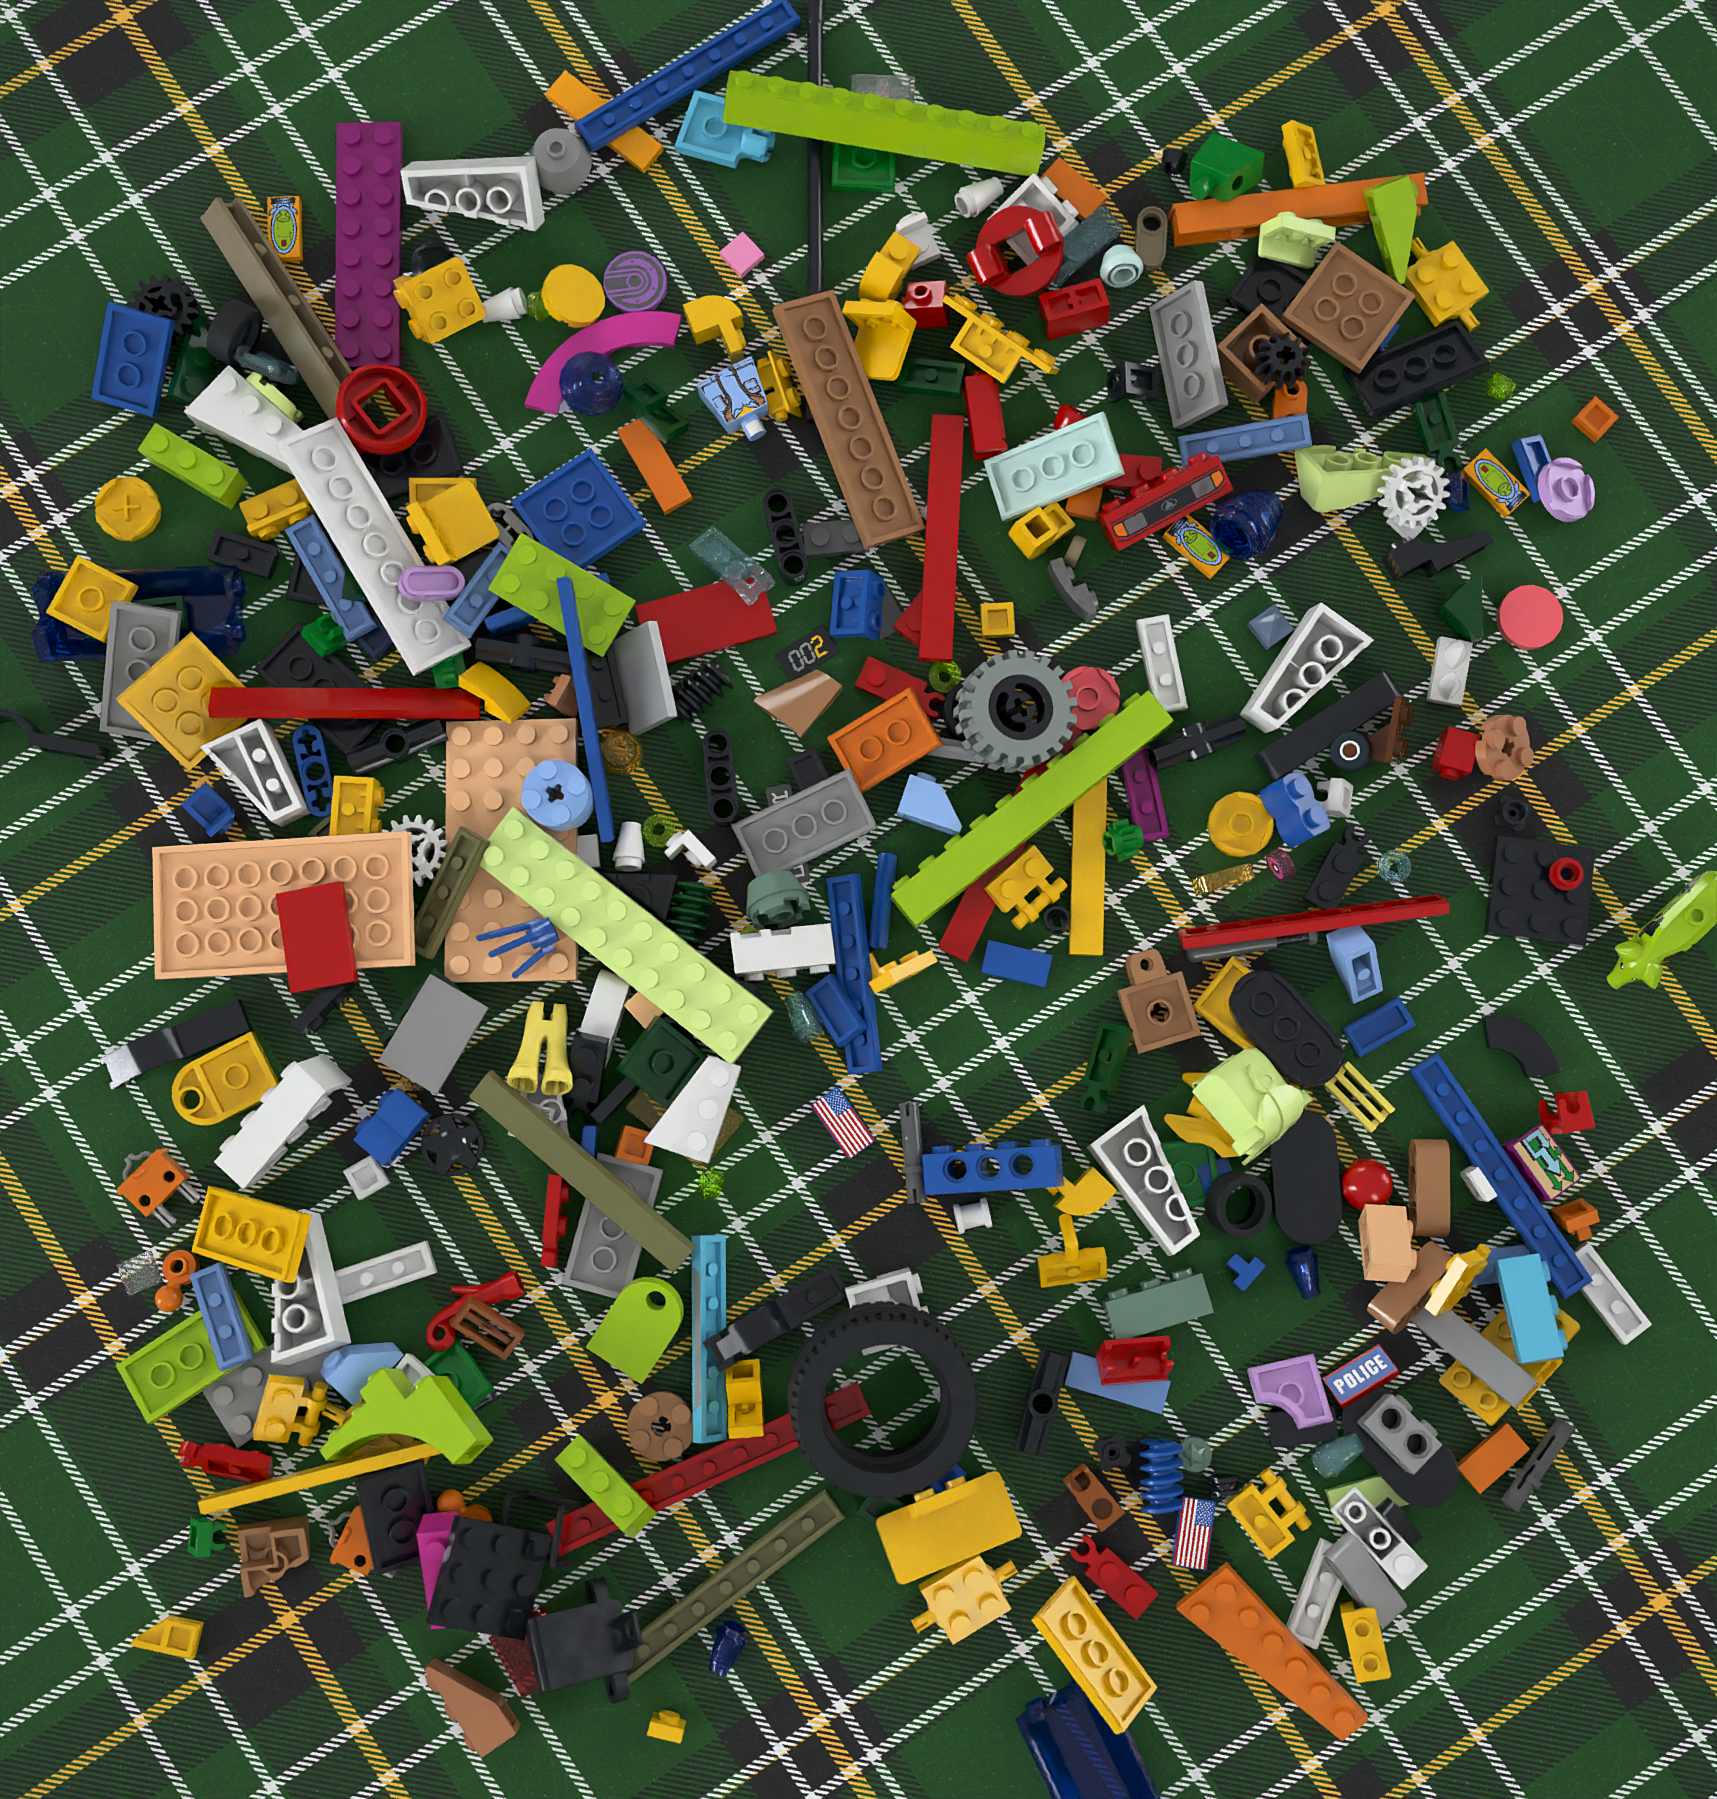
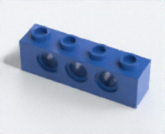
[922,1139,1064,1195]

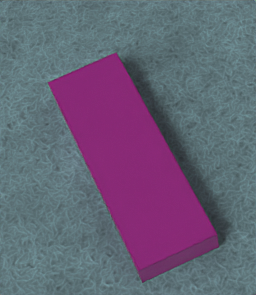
[1120,747,1170,843]

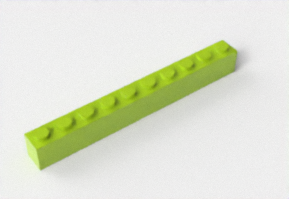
[723,70,1045,176]
[891,690,1174,929]

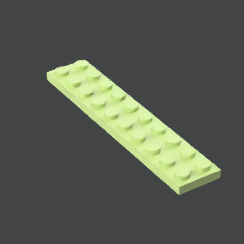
[480,807,774,1064]

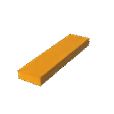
[545,70,664,174]

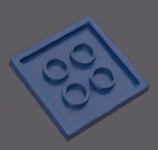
[511,448,647,569]

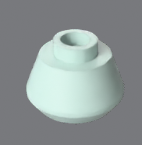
[1100,245,1143,288]

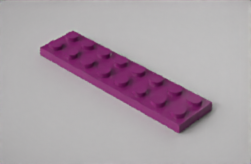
[335,122,403,371]

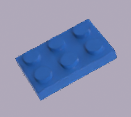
[91,302,175,417]

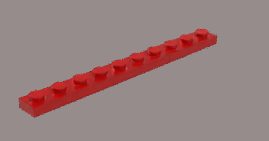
[546,1381,871,1556]

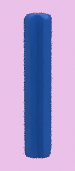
[868,853,897,950]

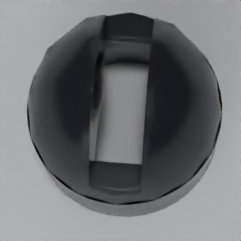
[1161,149,1188,175]
[1044,906,1070,935]

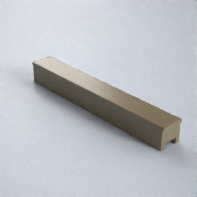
[200,197,372,420]

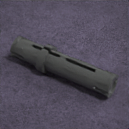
[898,1102,928,1204]
[1500,1417,1576,1513]

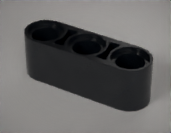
[763,488,808,586]
[702,729,739,827]

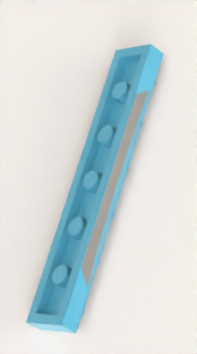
[691,1234,727,1444]

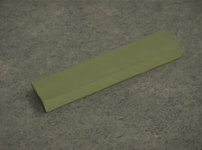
[414,826,490,960]

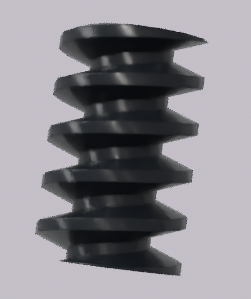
[671,658,735,726]

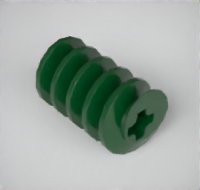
[663,881,717,945]

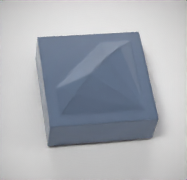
[1247,604,1294,650]

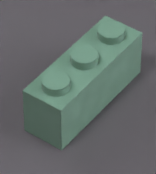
[1101,1267,1214,1340]

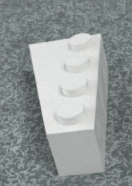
[401,156,545,231]
[184,365,303,475]
[1239,603,1374,733]
[214,1054,353,1189]
[1086,1105,1200,1256]
[271,1209,351,1365]

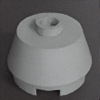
[529,128,592,195]

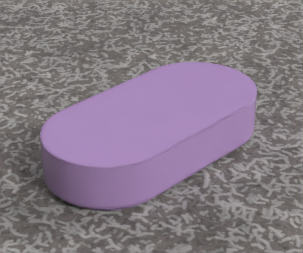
[398,565,465,602]

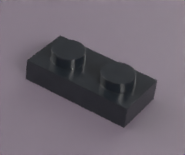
[206,528,281,581]
[291,983,355,1034]

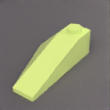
[1294,445,1436,513]

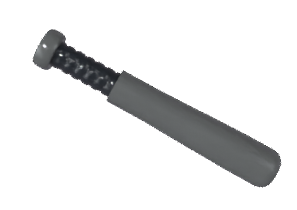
[1186,932,1318,963]

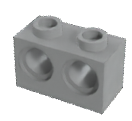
[1357,1393,1442,1474]

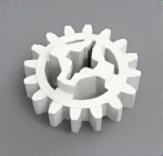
[1377,456,1450,529]
[381,815,449,887]

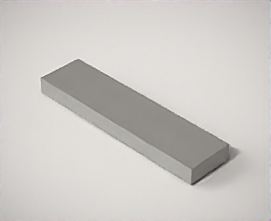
[1411,1306,1537,1409]

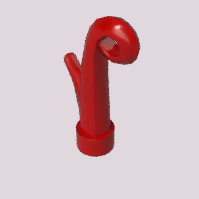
[425,1270,525,1351]

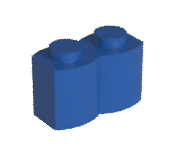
[1260,770,1330,849]
[354,1088,432,1166]

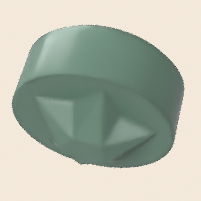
[1176,1436,1212,1472]

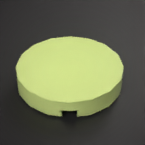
[246,371,304,424]

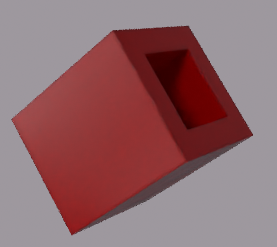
[1430,727,1481,780]

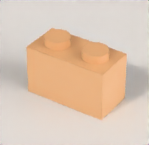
[1358,1204,1417,1283]

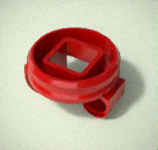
[966,206,1065,297]
[336,363,428,455]

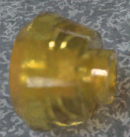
[600,731,643,775]

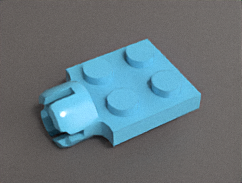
[675,90,775,169]

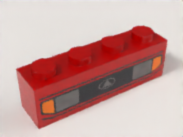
[1095,451,1233,551]

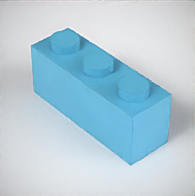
[1494,1253,1568,1366]

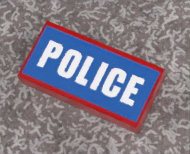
[1322,1344,1400,1410]

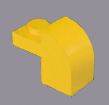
[858,231,921,302]
[683,295,747,364]
[1008,502,1076,560]
[1045,1167,1117,1216]
[726,1359,764,1439]

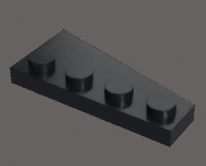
[599,873,679,923]

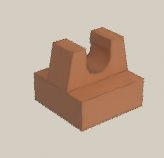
[543,674,579,718]

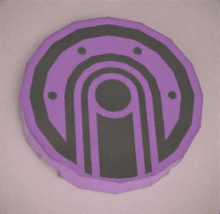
[603,251,667,314]

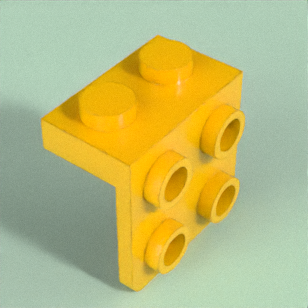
[393,257,486,344]
[842,298,917,381]
[406,480,500,566]

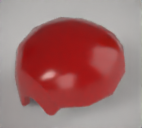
[1342,1157,1393,1211]

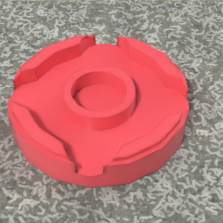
[1496,585,1563,650]
[1061,666,1120,731]

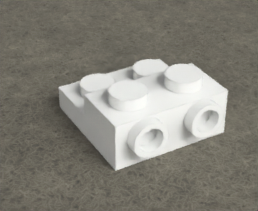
[987,173,1080,266]
[845,1267,929,1356]

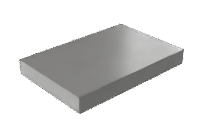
[612,621,677,735]
[378,974,489,1095]

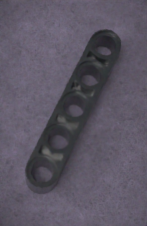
[1254,670,1404,783]

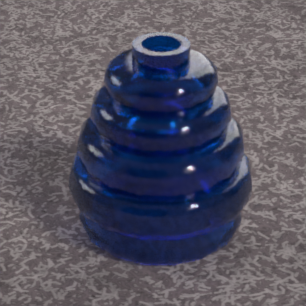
[559,351,623,417]
[1210,490,1284,561]

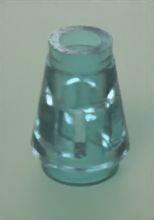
[785,991,824,1043]
[1312,1433,1365,1478]

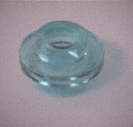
[1378,850,1411,883]

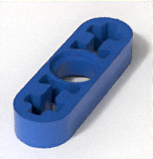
[292,725,334,819]

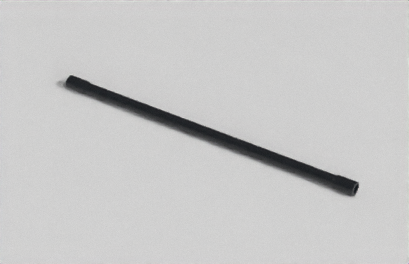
[806,0,825,425]

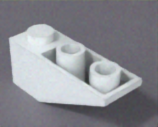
[1330,1486,1428,1590]

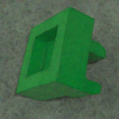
[301,613,348,658]
[432,652,467,689]
[187,1516,227,1558]

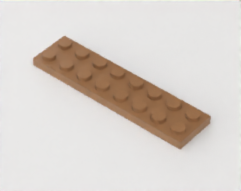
[772,290,925,550]

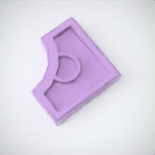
[1247,1354,1333,1429]

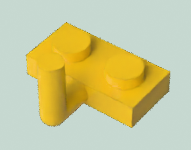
[868,950,938,994]
[1038,1214,1107,1288]

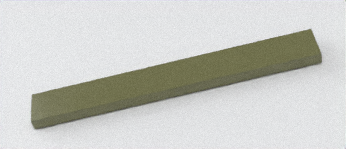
[469,1070,696,1273]
[626,1488,845,1684]

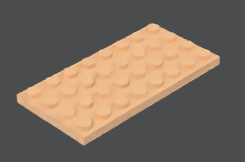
[444,718,578,983]
[152,831,415,980]

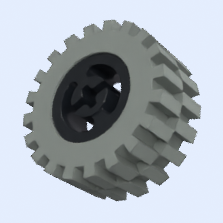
[953,650,1078,773]

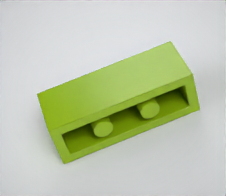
[138,423,249,510]
[554,1434,657,1539]

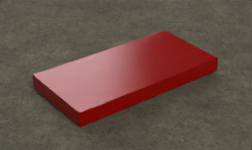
[635,571,778,666]

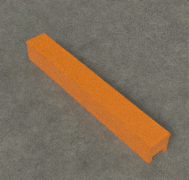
[1168,173,1428,247]

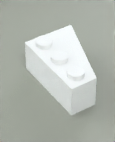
[200,718,311,827]
[730,923,836,982]
[643,1056,741,1164]

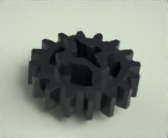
[126,274,200,345]

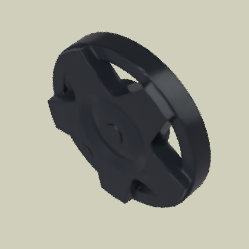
[421,1113,485,1176]

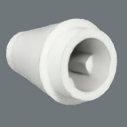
[955,177,1004,218]
[482,287,529,323]
[612,822,645,872]

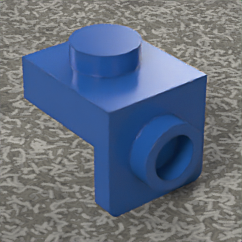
[181,781,235,837]

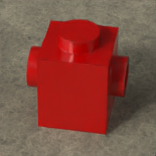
[901,280,951,329]

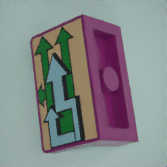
[1501,1124,1581,1202]

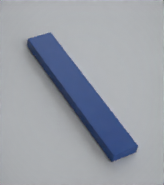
[826,873,883,1075]

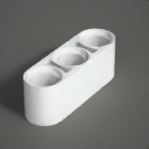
[580,969,632,1068]

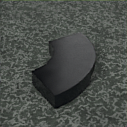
[1482,1015,1561,1077]

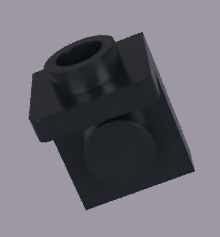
[1106,362,1159,403]

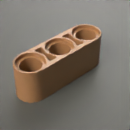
[1408,1139,1450,1237]
[1367,1241,1452,1334]

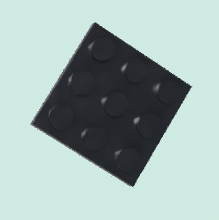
[1484,835,1596,947]
[425,1515,552,1641]

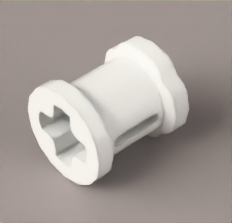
[953,1198,992,1234]

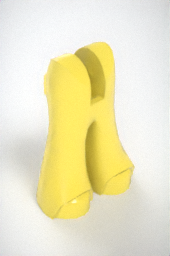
[507,1001,573,1095]

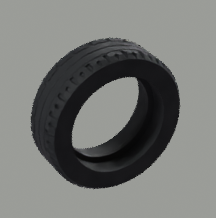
[787,1301,979,1499]

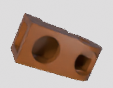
[1062,1463,1125,1532]

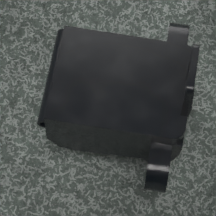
[526,1576,643,1704]

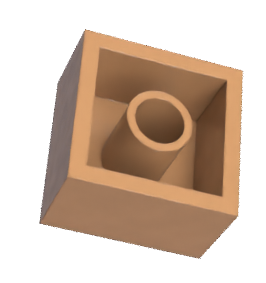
[1217,303,1306,404]

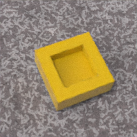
[980,602,1015,638]
[647,1710,686,1744]

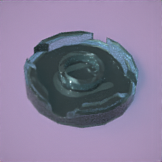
[233,345,299,385]

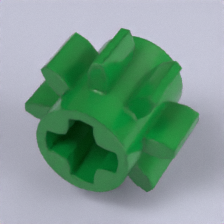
[1102,818,1144,861]

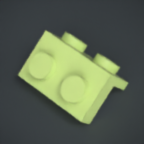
[1258,212,1336,269]

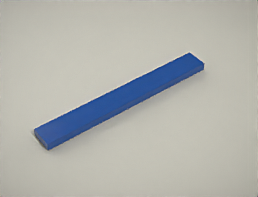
[574,0,801,153]
[556,576,616,843]
[1408,1053,1593,1299]

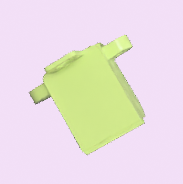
[1192,1048,1313,1166]

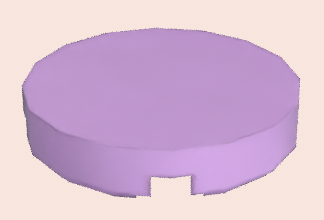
[1538,457,1595,522]

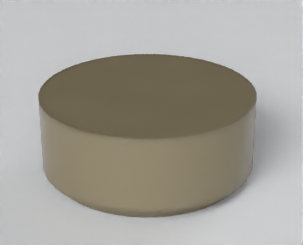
[1063,535,1087,569]

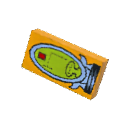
[267,196,303,262]
[1460,448,1530,518]
[1162,514,1233,579]

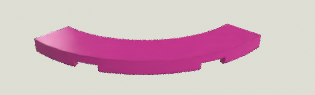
[525,311,682,415]

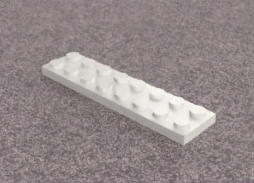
[277,417,472,676]

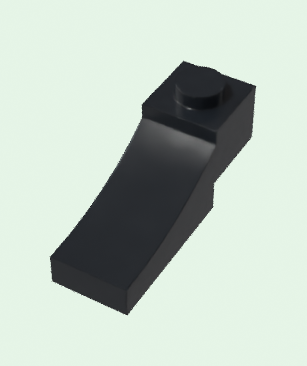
[1382,530,1494,582]

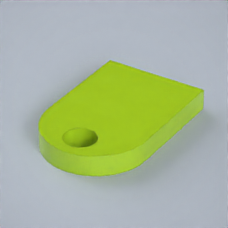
[586,1277,684,1385]

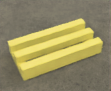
[1323,1061,1395,1132]

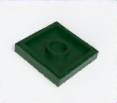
[616,1015,708,1110]

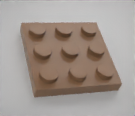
[1280,241,1416,374]

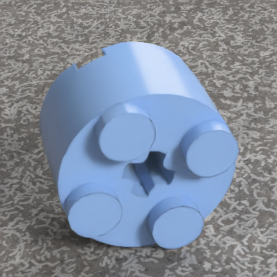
[521,760,595,832]

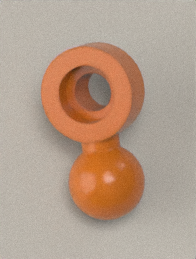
[155,1250,200,1312]
[437,1489,493,1522]

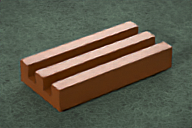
[449,1295,525,1361]

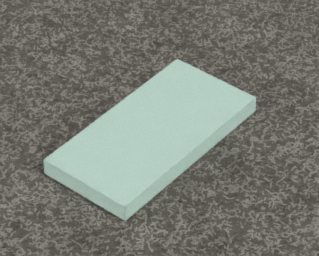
[983,411,1125,523]

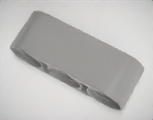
[1322,1531,1407,1630]

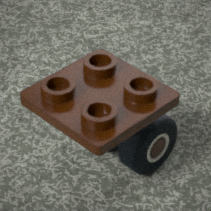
[1330,696,1414,771]

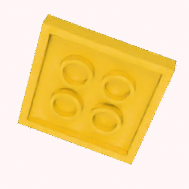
[116,631,248,771]

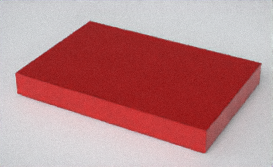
[276,881,359,993]

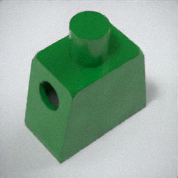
[1189,133,1265,202]

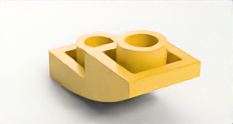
[459,661,531,725]

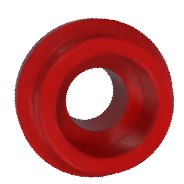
[1549,857,1584,891]

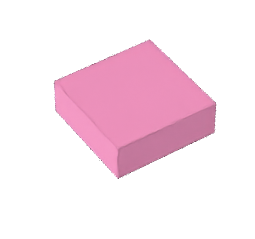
[719,232,764,279]

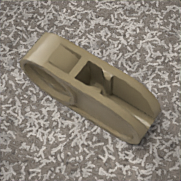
[1134,206,1168,273]

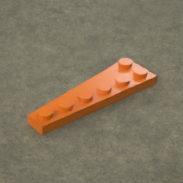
[1176,1562,1368,1741]

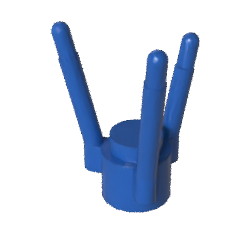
[476,917,560,978]

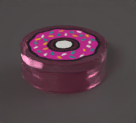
[1266,848,1295,882]

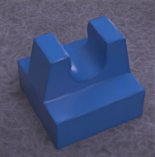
[1226,1253,1266,1293]

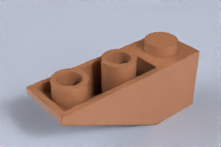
[424,1658,521,1758]

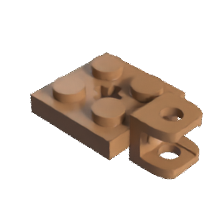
[1117,949,1201,1054]

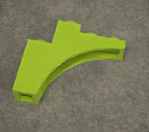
[319,1368,494,1464]

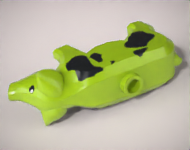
[1607,871,1717,989]

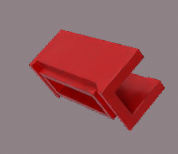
[963,371,1008,461]

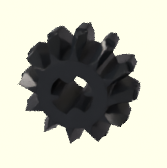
[1254,331,1311,391]

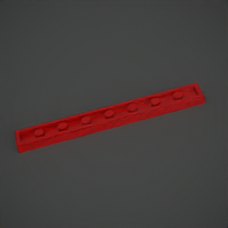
[919,414,964,663]
[208,687,481,719]
[937,726,1082,963]
[1178,894,1450,950]

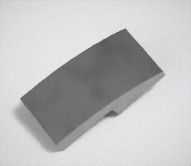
[1047,557,1099,623]

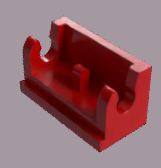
[1039,278,1110,341]
[1538,1090,1595,1134]
[1095,1335,1173,1386]

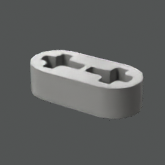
[487,503,535,550]

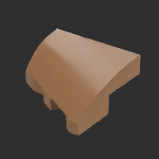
[753,670,842,738]
[237,1515,310,1598]

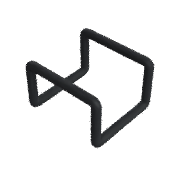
[500,1490,582,1571]

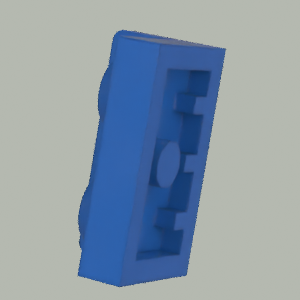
[830,569,886,641]

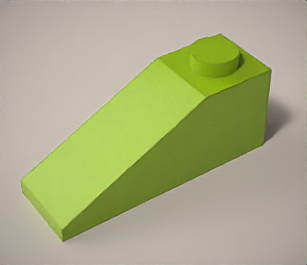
[1362,175,1418,284]

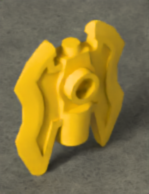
[1164,1072,1239,1158]

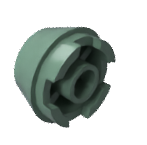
[746,870,810,930]

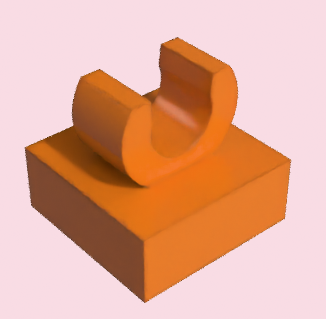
[1551,1198,1600,1242]

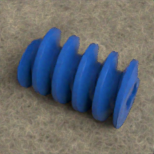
[1139,1438,1184,1514]

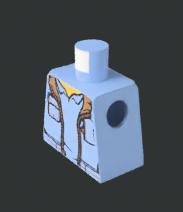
[697,356,769,441]

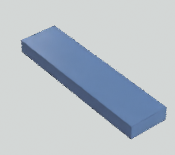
[1178,413,1312,467]
[285,514,378,643]

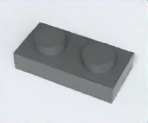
[802,519,870,559]

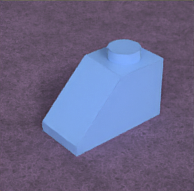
[897,772,962,836]
[1326,926,1383,1004]
[320,1342,404,1406]

